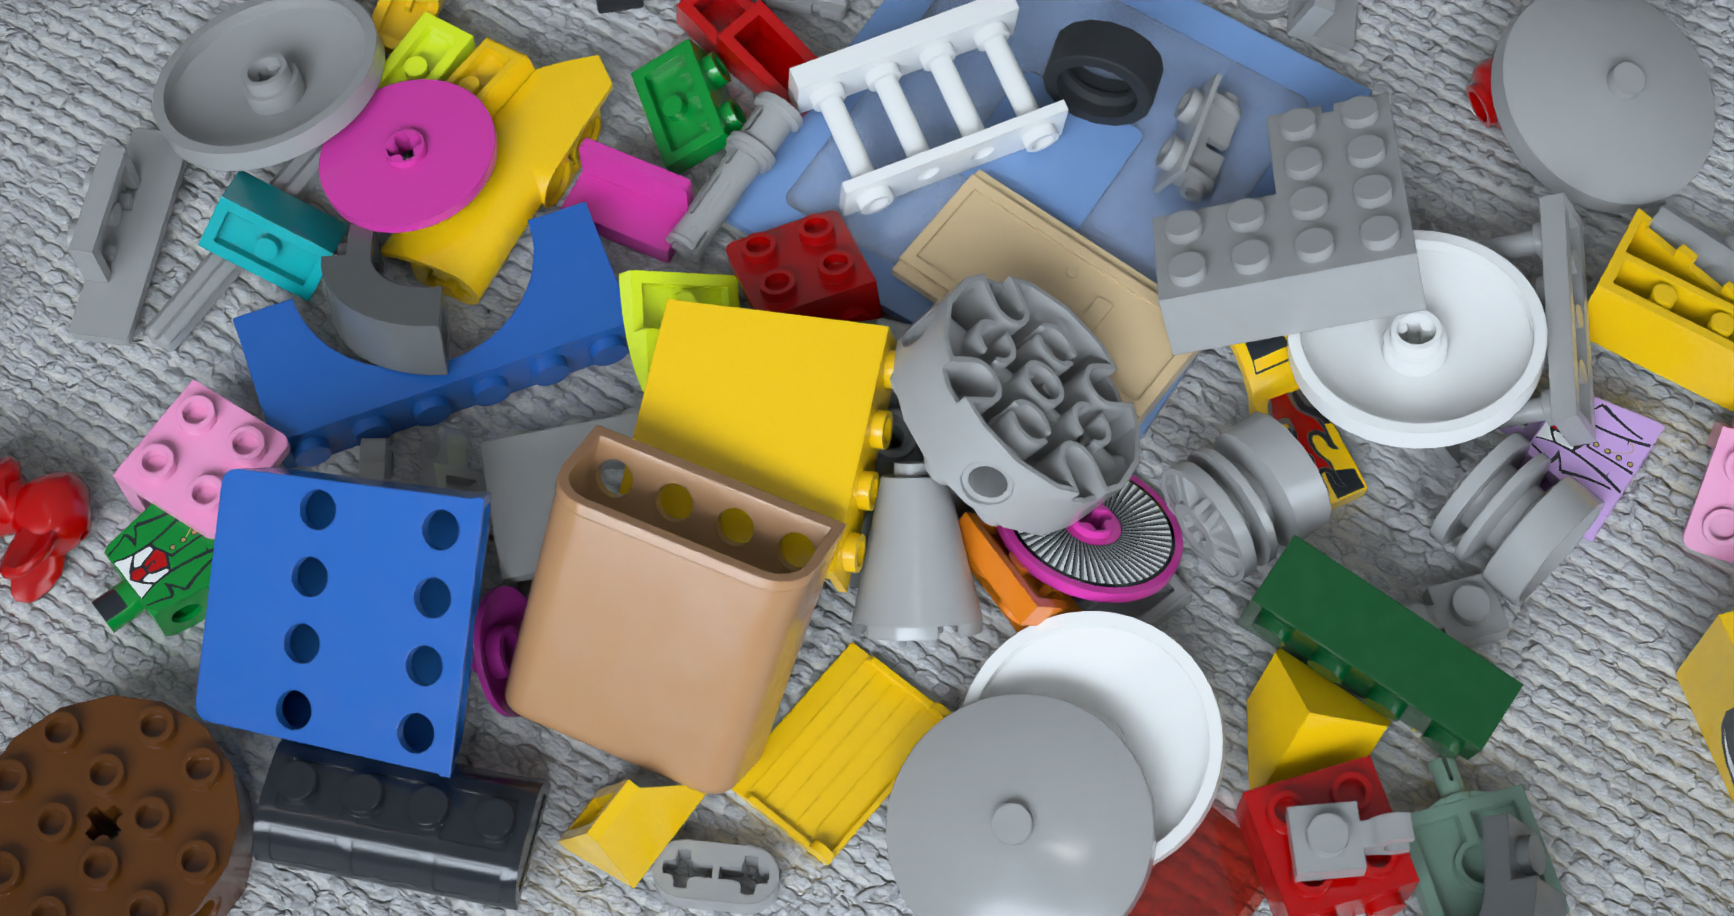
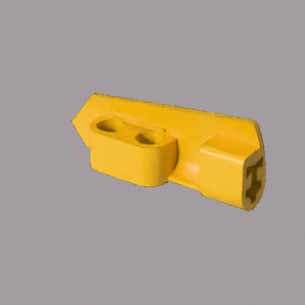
[381,55,613,305]

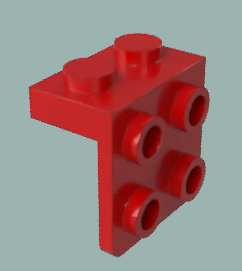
[726,210,882,322]

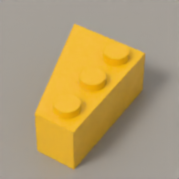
[1588,207,1734,412]

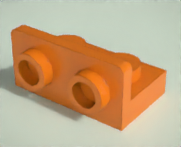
[958,512,1082,633]

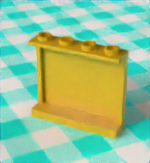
[619,299,897,593]

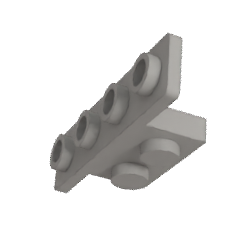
[66,128,187,346]

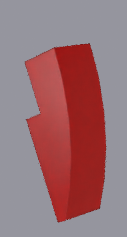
[676,0,818,118]

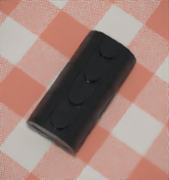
[252,739,551,911]

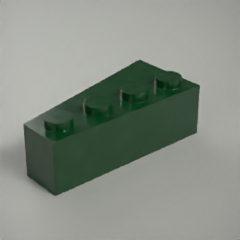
[1236,535,1524,760]

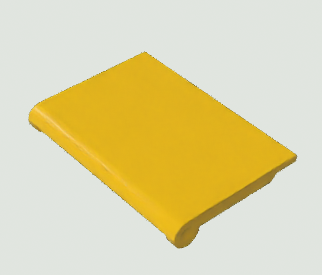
[731,642,951,865]

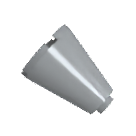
[852,461,982,641]

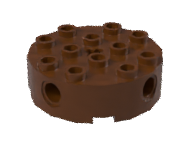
[0,695,254,916]

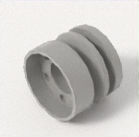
[1161,411,1332,583]
[1429,432,1605,606]

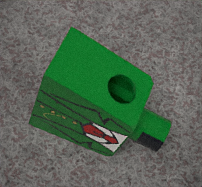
[91,504,215,636]

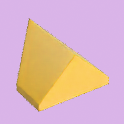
[1246,648,1392,790]
[558,779,707,889]

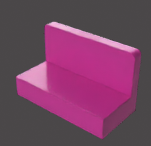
[561,138,694,264]

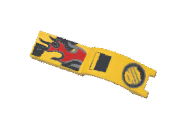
[1229,335,1368,510]

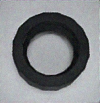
[1042,19,1164,126]

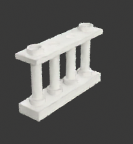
[788,0,1069,217]

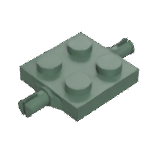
[1409,757,1570,916]

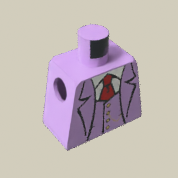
[1498,396,1665,542]

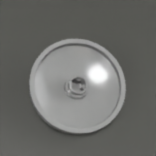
[152,0,385,171]
[1491,0,1715,213]
[886,694,1157,916]

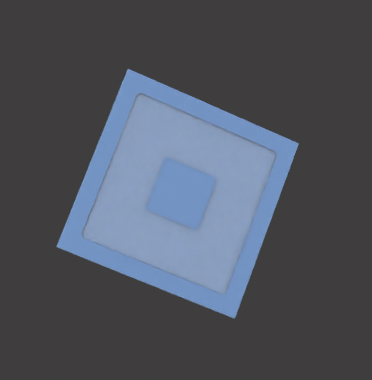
[725,0,1372,440]

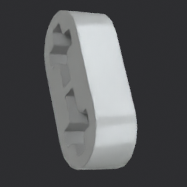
[652,839,781,914]

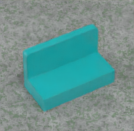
[198,171,348,302]

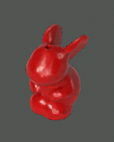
[0,455,92,604]

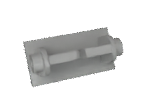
[1152,73,1241,202]

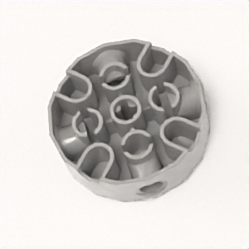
[890,274,1140,536]

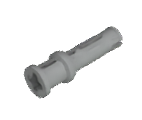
[666,91,803,261]

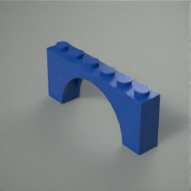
[233,201,630,469]

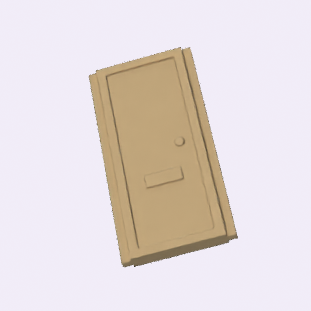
[892,169,1200,425]

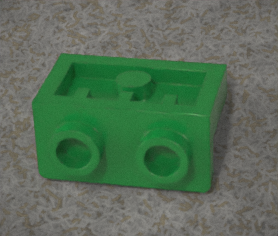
[631,38,747,175]

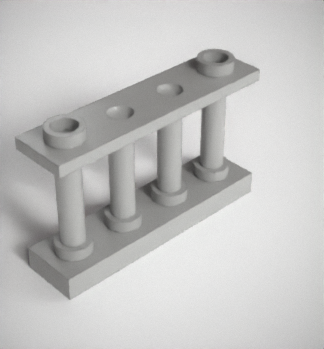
[1420,192,1596,468]

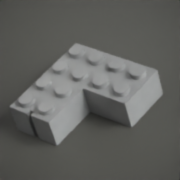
[1152,92,1427,356]

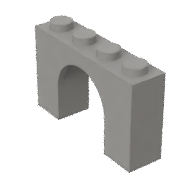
[479,406,640,601]

